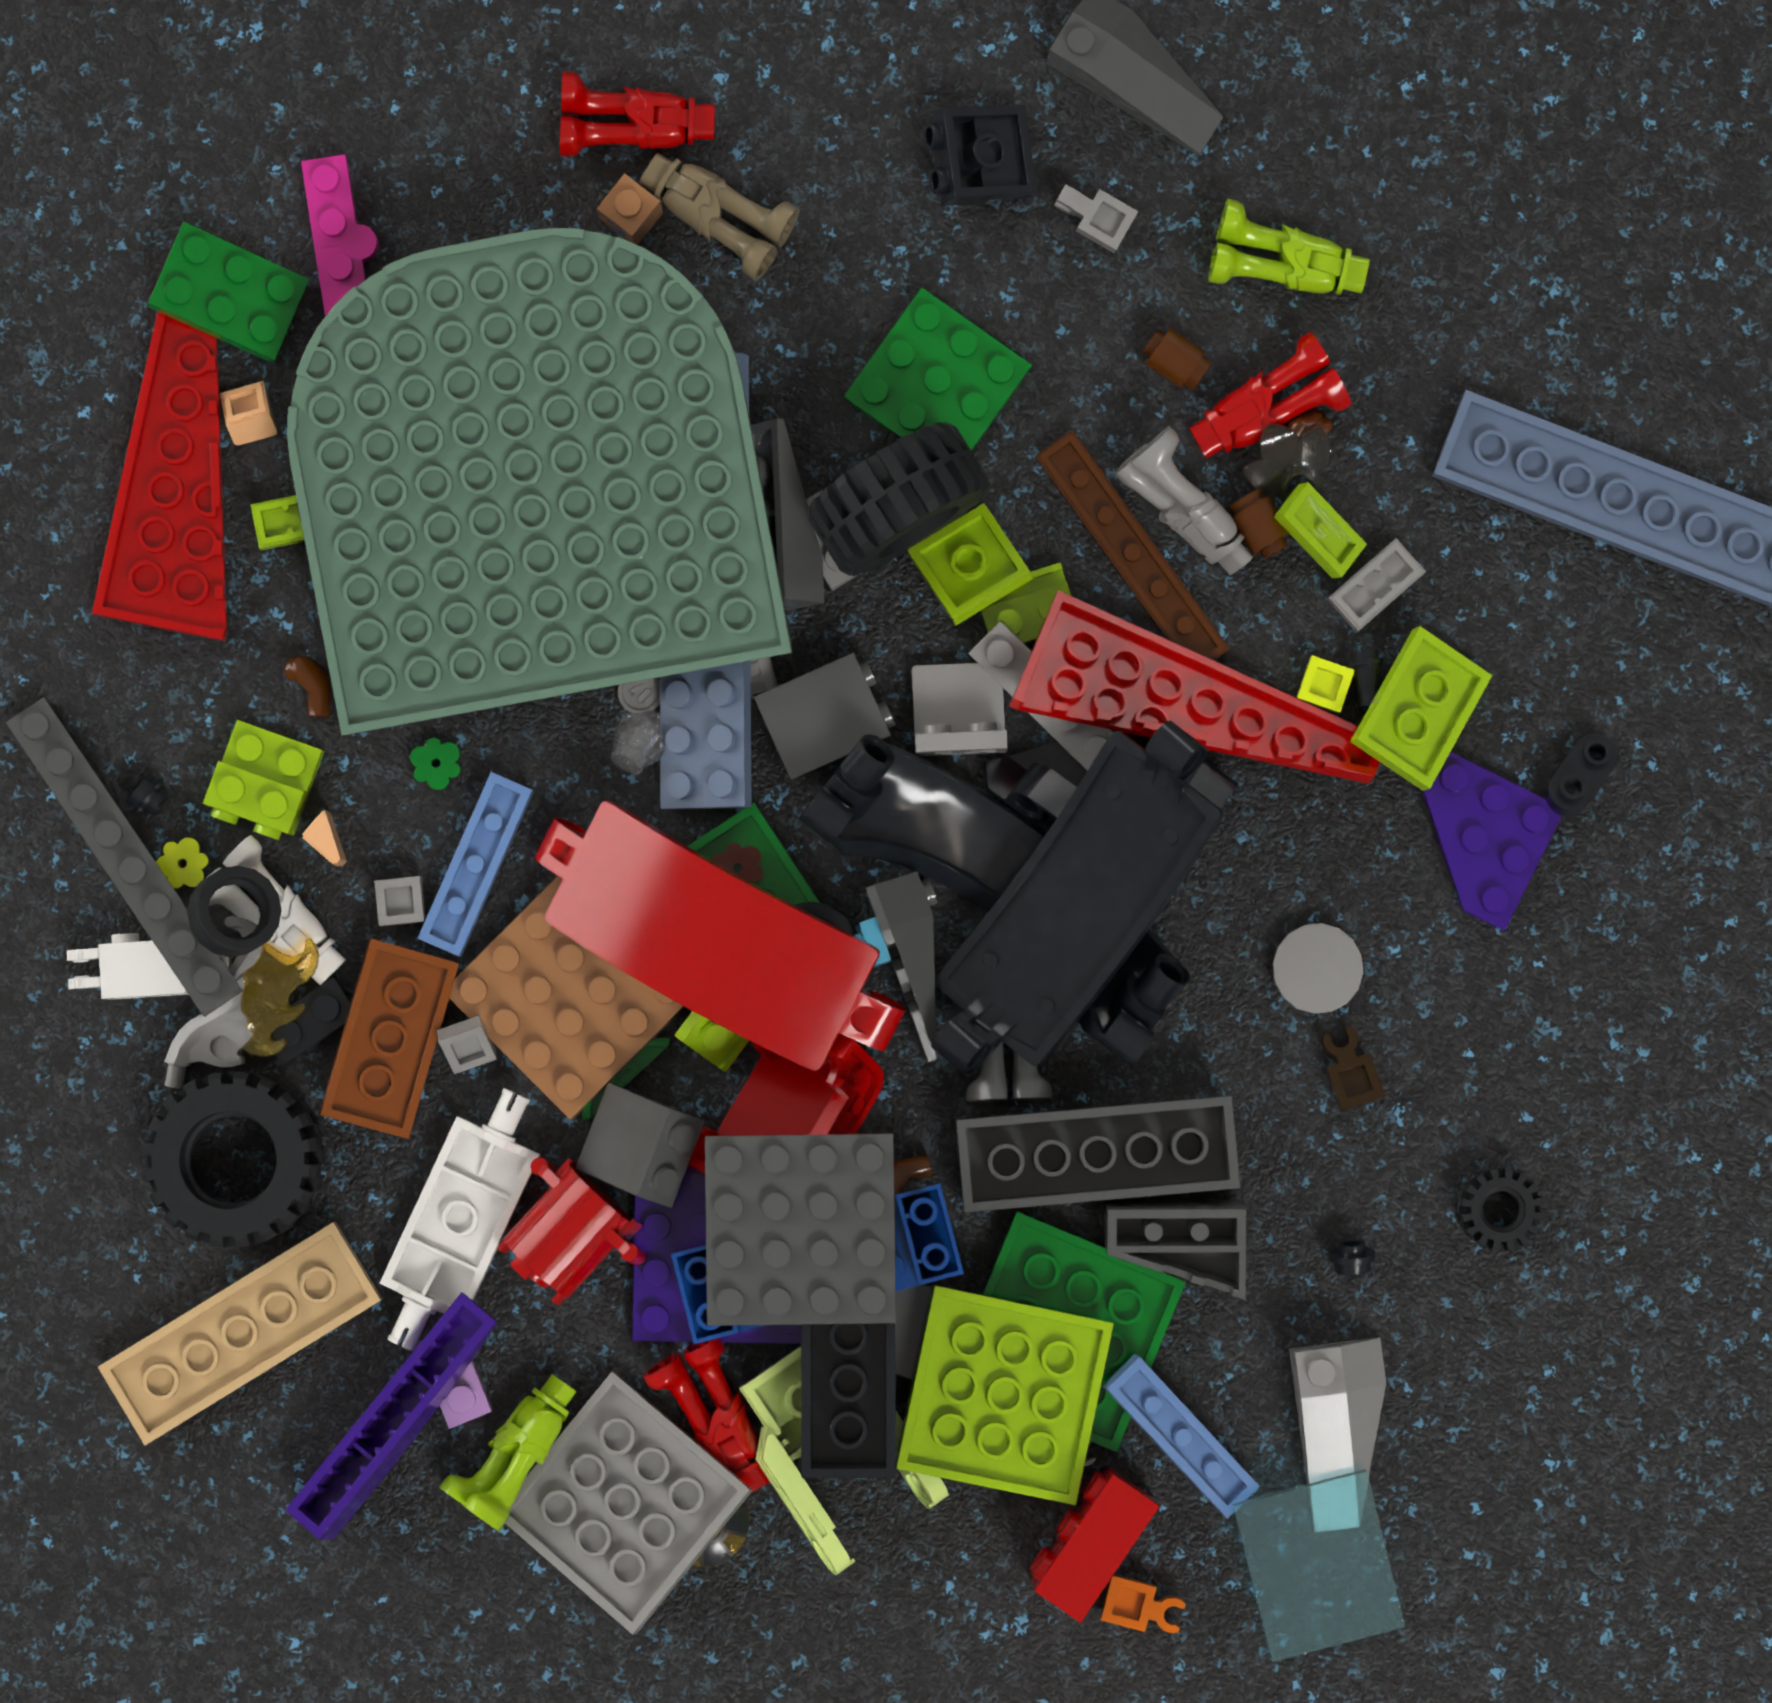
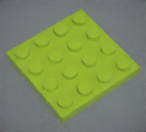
[896,1285,1114,1505]

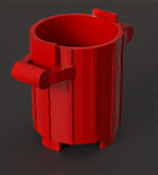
[497,1157,646,1306]

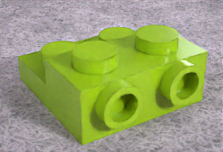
[203,720,325,840]

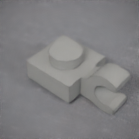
[1054,185,1138,253]

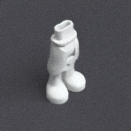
[208,835,346,986]

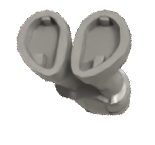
[1114,426,1253,575]

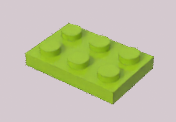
[1350,626,1493,791]

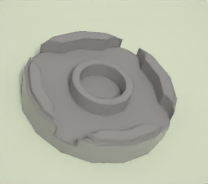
[1272,923,1363,1014]

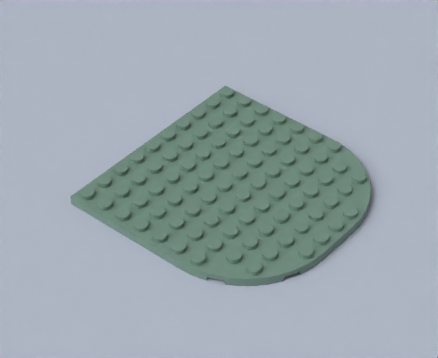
[287,228,793,736]

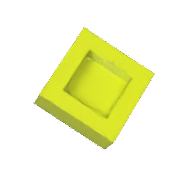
[1296,655,1355,714]

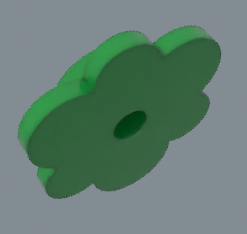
[410,738,461,790]

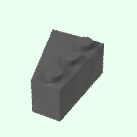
[1104,1198,1246,1300]

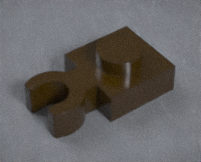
[1321,1026,1385,1113]

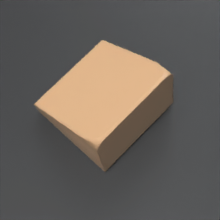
[220,381,277,445]
[302,810,347,867]

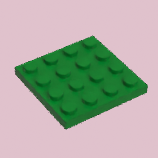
[982,1211,1186,1452]

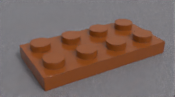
[319,938,459,1139]

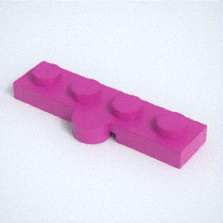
[301,154,379,317]

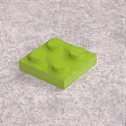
[907,503,1033,626]

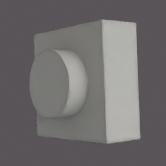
[374,876,426,927]
[437,1015,497,1074]

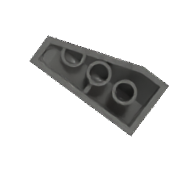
[1047,0,1223,156]

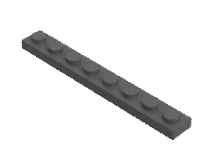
[5,697,243,1017]

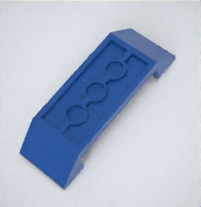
[671,1183,964,1344]

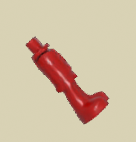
[560,71,715,157]
[1189,332,1352,459]
[643,1338,770,1493]

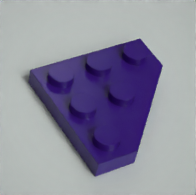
[1421,752,1562,931]

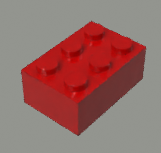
[1029,1466,1160,1623]

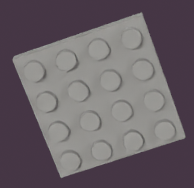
[505,1371,753,1635]

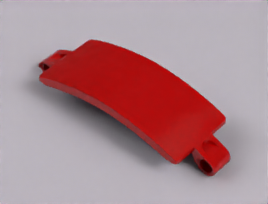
[534,801,906,1071]

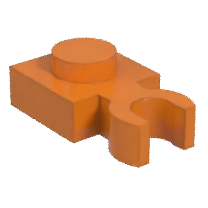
[1100,1574,1186,1633]

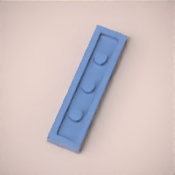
[417,772,534,957]
[1102,1354,1260,1519]

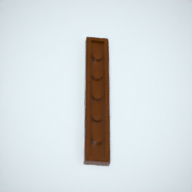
[1035,430,1230,661]

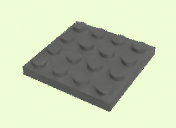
[705,1133,896,1326]

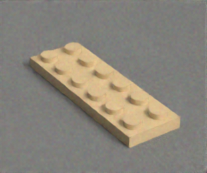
[98,1222,383,1445]

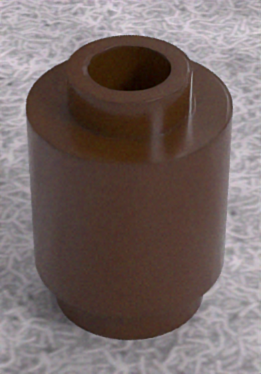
[1142,327,1212,391]
[1229,489,1290,559]

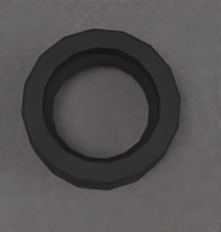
[187,866,282,957]

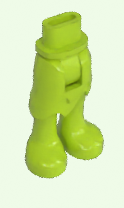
[1208,199,1370,295]
[439,1374,577,1531]

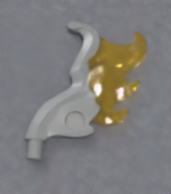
[164,916,319,1089]

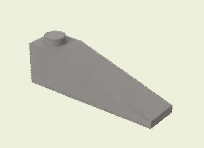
[1289,1337,1386,1532]

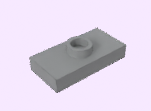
[1327,538,1426,633]

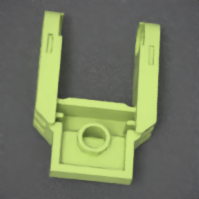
[739,1346,949,1575]

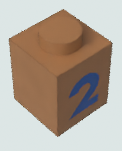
[597,173,663,245]

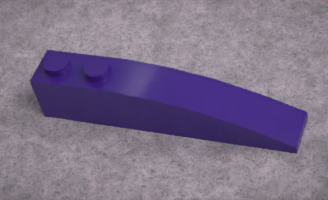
[285,1292,498,1540]

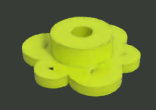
[156,838,209,888]

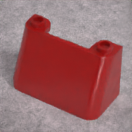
[687,1034,884,1178]

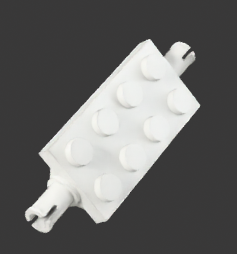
[379,1088,541,1351]

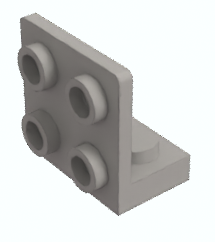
[912,663,1008,756]

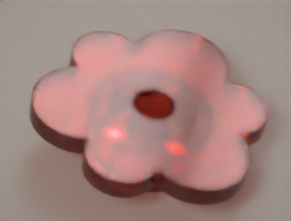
[712,842,763,883]

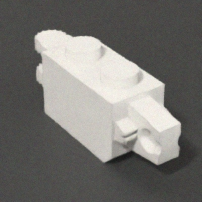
[67,933,232,1000]

